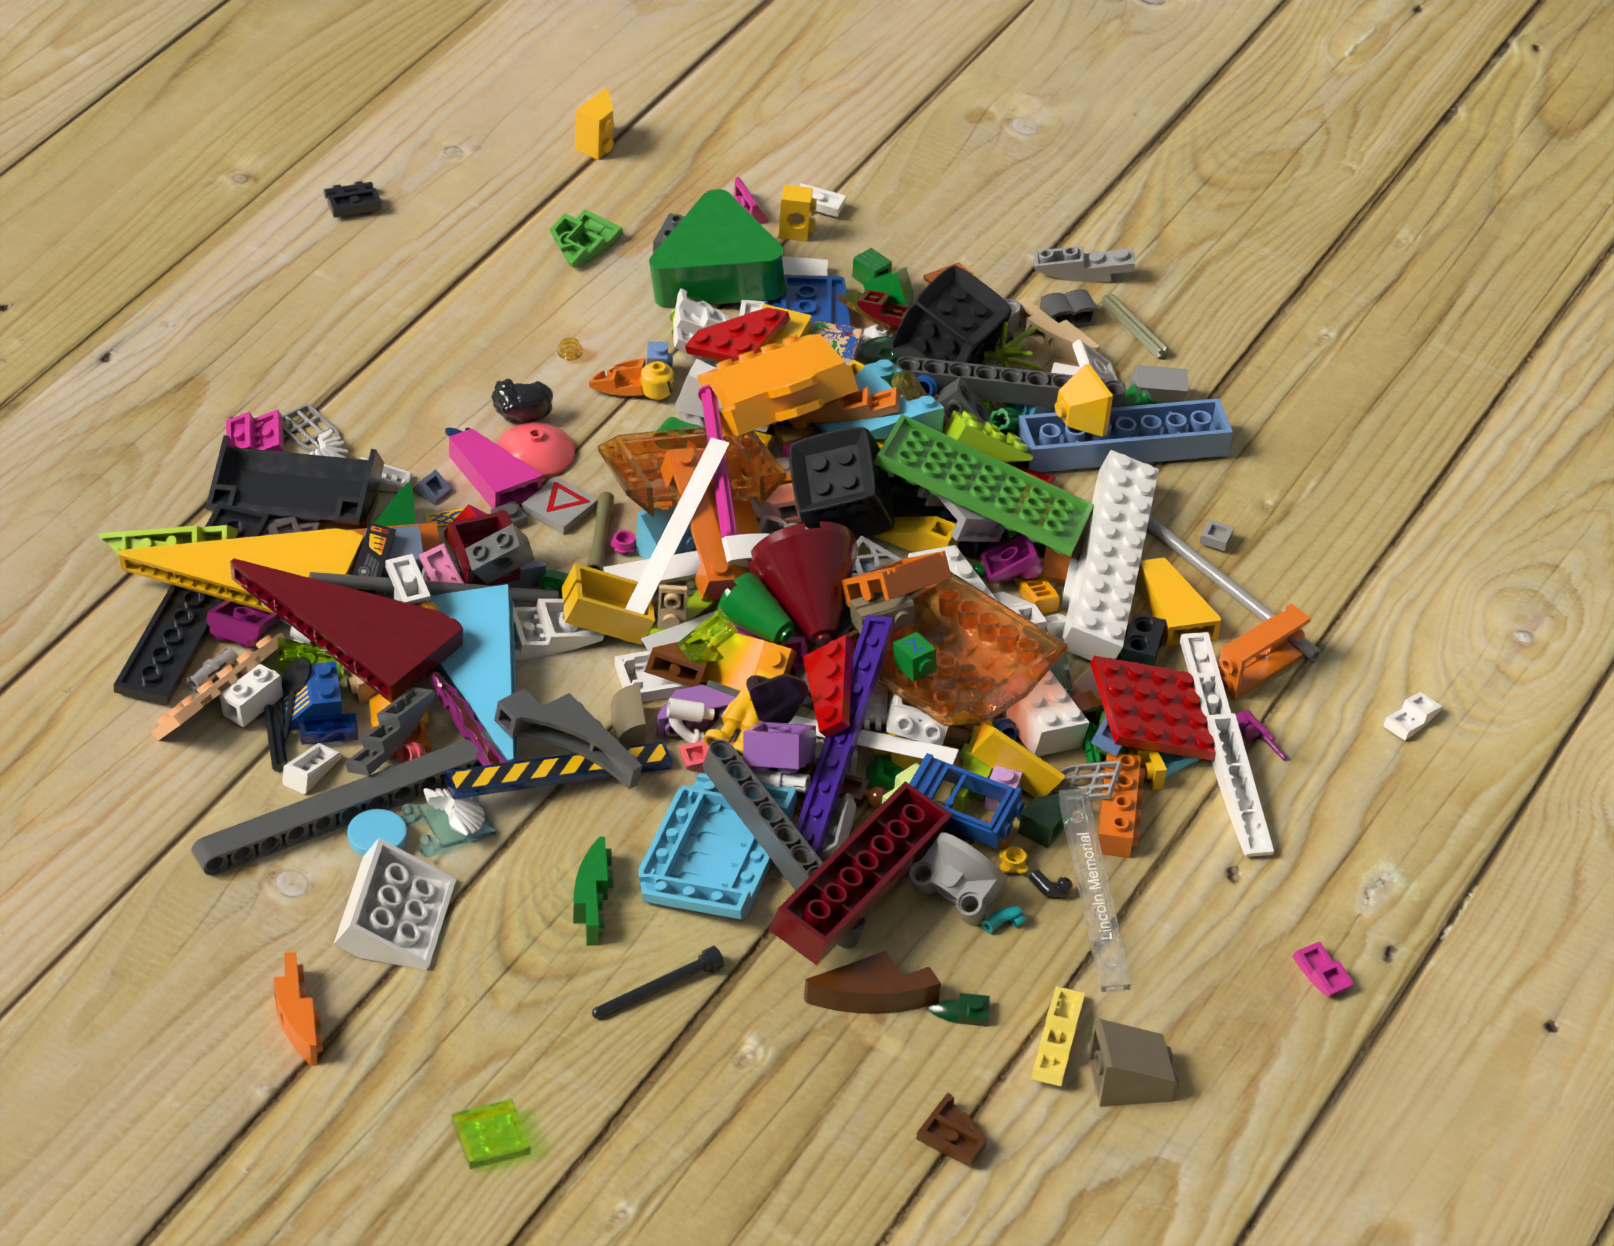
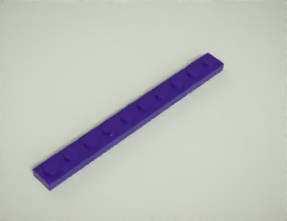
[796,615,896,857]

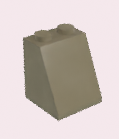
[1088,1019,1179,1107]

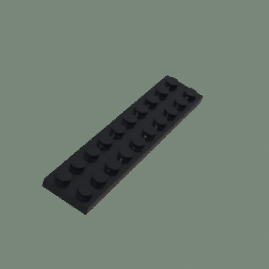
[113,503,270,705]

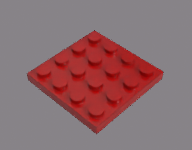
[1090,655,1216,761]

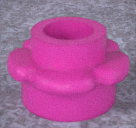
[611,530,636,555]

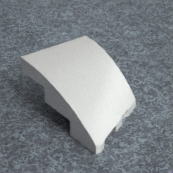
[673,289,730,363]

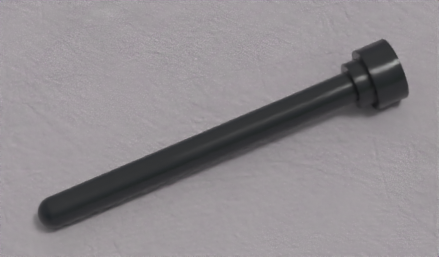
[592,945,724,1019]

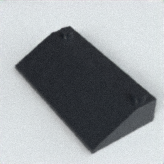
[205,435,384,525]

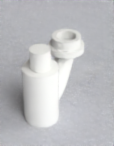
[666,698,715,744]

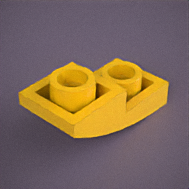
[1125,746,1167,791]

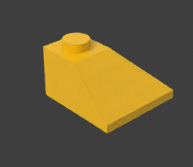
[1055,364,1113,437]

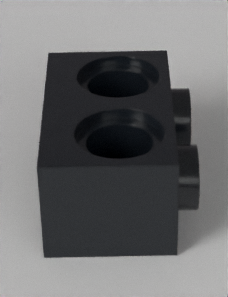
[1117,613,1166,666]

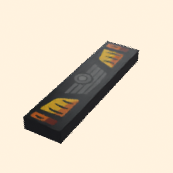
[352,523,396,595]

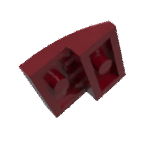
[857,289,910,327]

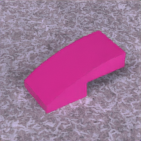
[1292,941,1354,997]

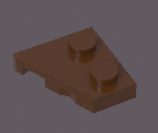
[916,1092,987,1168]

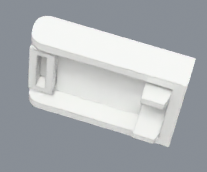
[615,651,689,703]

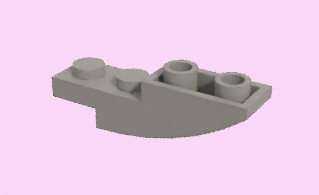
[1034,246,1135,282]

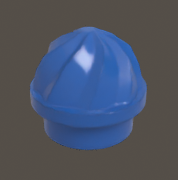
[911,375,938,399]
[992,717,1017,740]

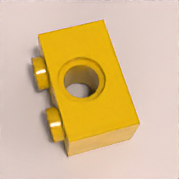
[778,184,817,242]

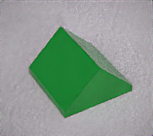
[372,482,416,527]

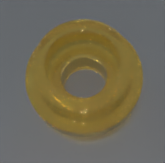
[557,338,583,361]

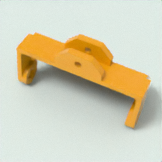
[697,334,859,437]

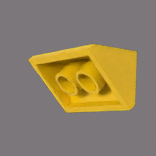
[971,723,1066,801]

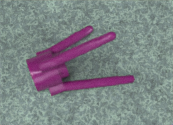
[1236,710,1287,760]

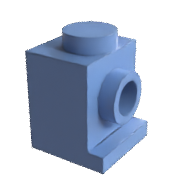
[647,342,673,368]

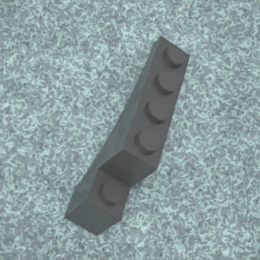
[494,688,642,789]

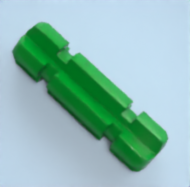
[1083,722,1103,764]

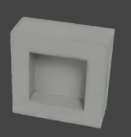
[1200,519,1234,551]

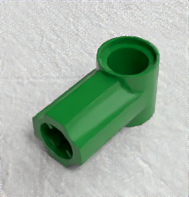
[989,407,1024,435]

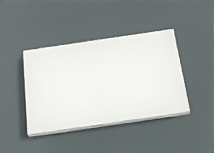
[782,256,828,276]

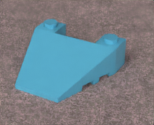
[813,359,944,439]

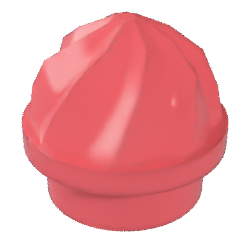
[397,741,427,764]

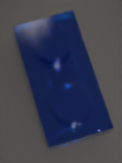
[298,713,359,745]

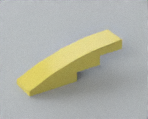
[1031,986,1085,1086]

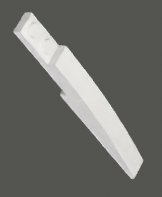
[1180,632,1274,857]

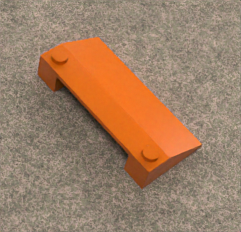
[660,448,761,601]

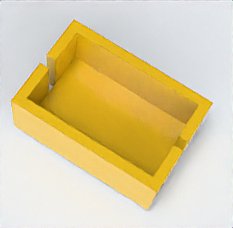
[562,563,655,645]

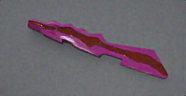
[429,672,510,788]

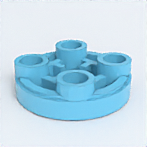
[348,809,407,856]

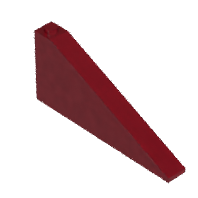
[230,558,463,703]

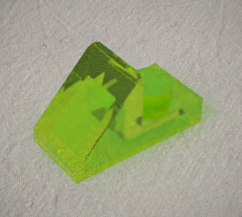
[677,609,738,664]

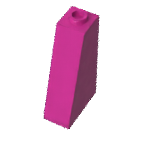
[449,429,542,509]

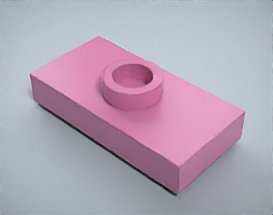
[419,543,464,583]

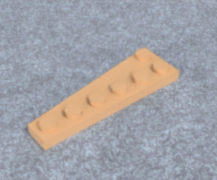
[151,632,288,741]

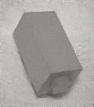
[1128,365,1188,403]

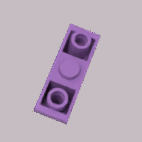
[657,685,736,739]

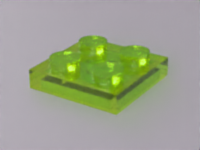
[452,1099,531,1169]

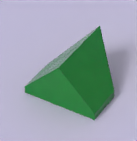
[862,267,913,307]

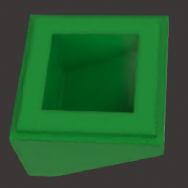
[866,756,901,790]

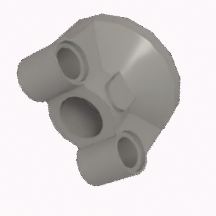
[909,833,1007,925]

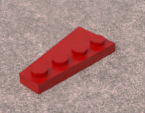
[803,635,853,738]

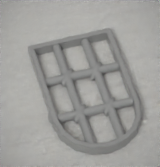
[282,403,339,453]
[1050,761,1123,802]

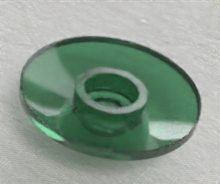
[861,336,900,366]

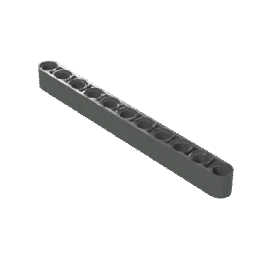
[191,740,493,876]

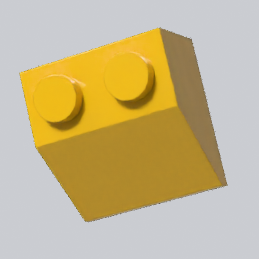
[575,88,614,160]

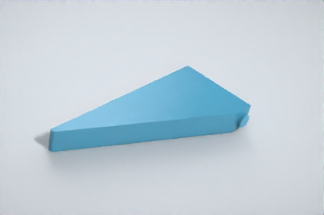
[414,584,519,765]

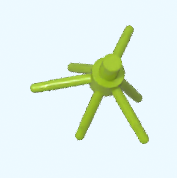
[984,321,1043,370]

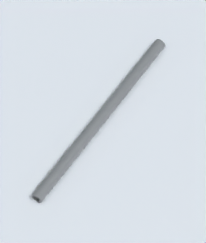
[1147,515,1321,661]

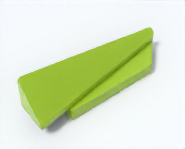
[99,525,238,557]

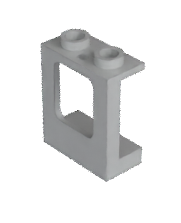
[925,493,1005,542]

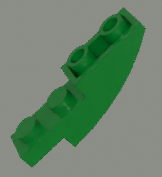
[573,836,613,946]

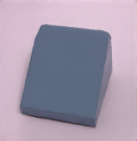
[413,469,453,504]

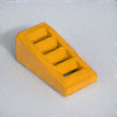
[1014,574,1060,614]

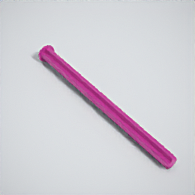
[698,385,738,538]

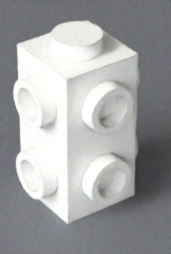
[219,664,283,727]

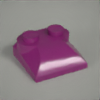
[980,533,1044,583]
[206,600,280,648]

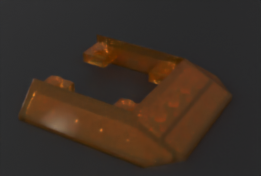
[598,426,786,518]

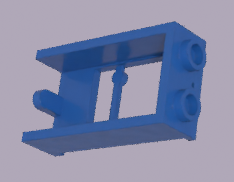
[909,753,1025,849]

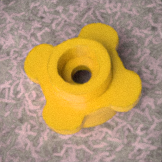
[999,846,1028,874]

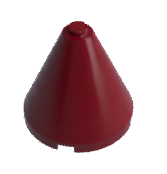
[748,521,858,646]

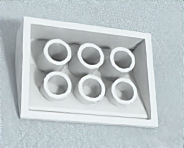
[334,838,456,970]

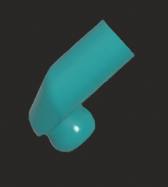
[982,906,1027,933]

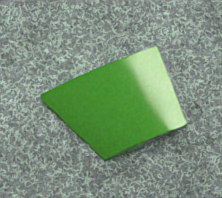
[549,209,624,268]

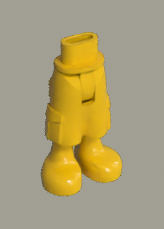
[703,670,775,759]

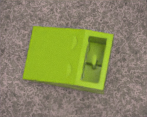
[942,410,1033,462]

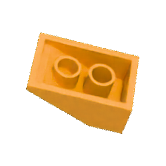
[701,628,797,691]

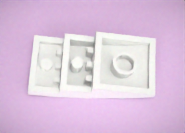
[514,599,604,660]

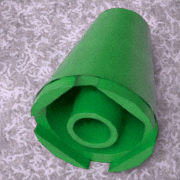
[717,572,794,645]

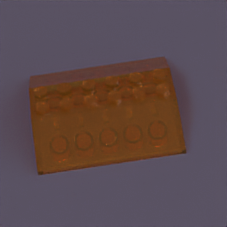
[846,572,1067,726]

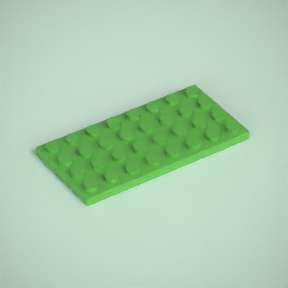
[873,414,1094,556]

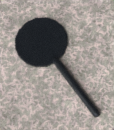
[281,656,312,741]

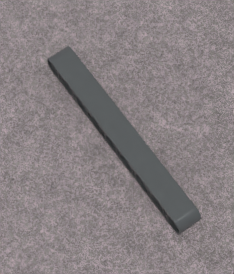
[896,356,1126,408]
[703,740,866,948]

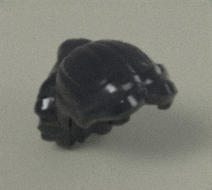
[491,379,553,423]

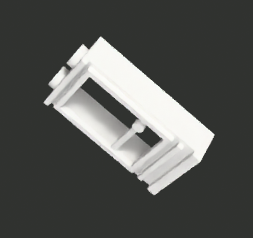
[886,672,950,746]

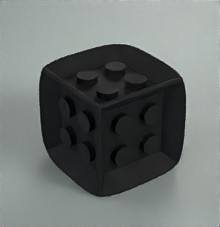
[892,265,1011,365]
[789,427,894,540]

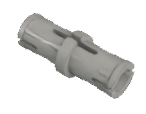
[186,647,238,692]

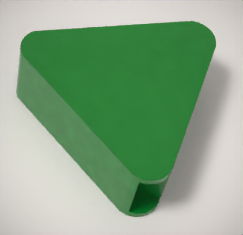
[649,189,787,308]

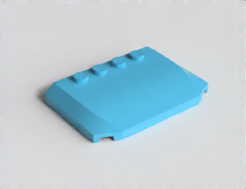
[638,773,797,919]

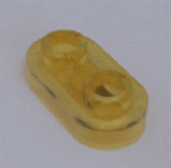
[892,369,928,401]

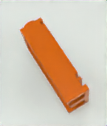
[842,551,952,607]
[1218,604,1311,701]

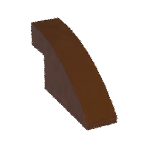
[804,951,941,1014]

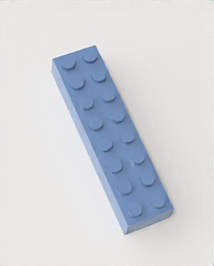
[1016,398,1233,472]

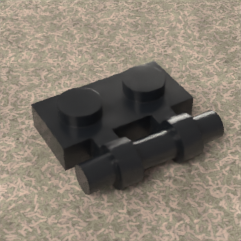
[324,181,382,218]

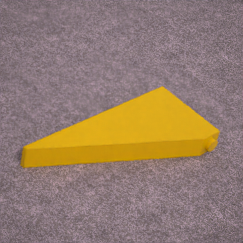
[118,528,364,614]

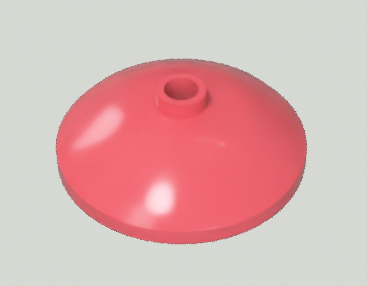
[497,422,575,479]

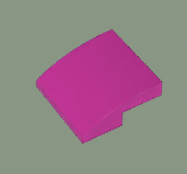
[226,409,284,452]

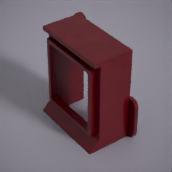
[447,510,521,586]

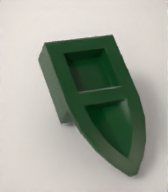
[928,993,990,1027]

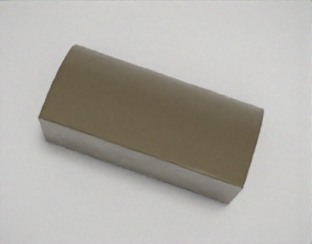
[610,684,646,749]

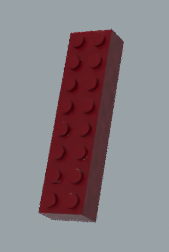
[769,781,952,965]

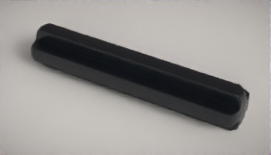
[264,703,288,772]

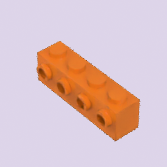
[1095,752,1145,858]

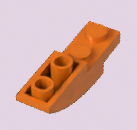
[273,952,323,1066]

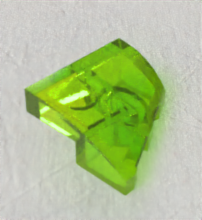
[277,638,336,671]

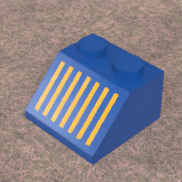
[281,661,342,730]

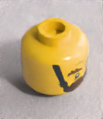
[641,361,674,401]

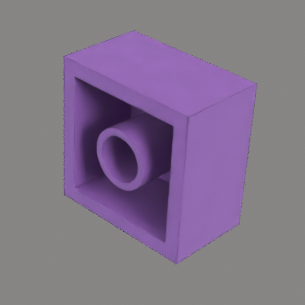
[743,722,816,773]

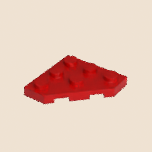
[685,307,790,362]

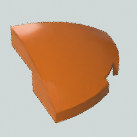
[589,358,646,396]

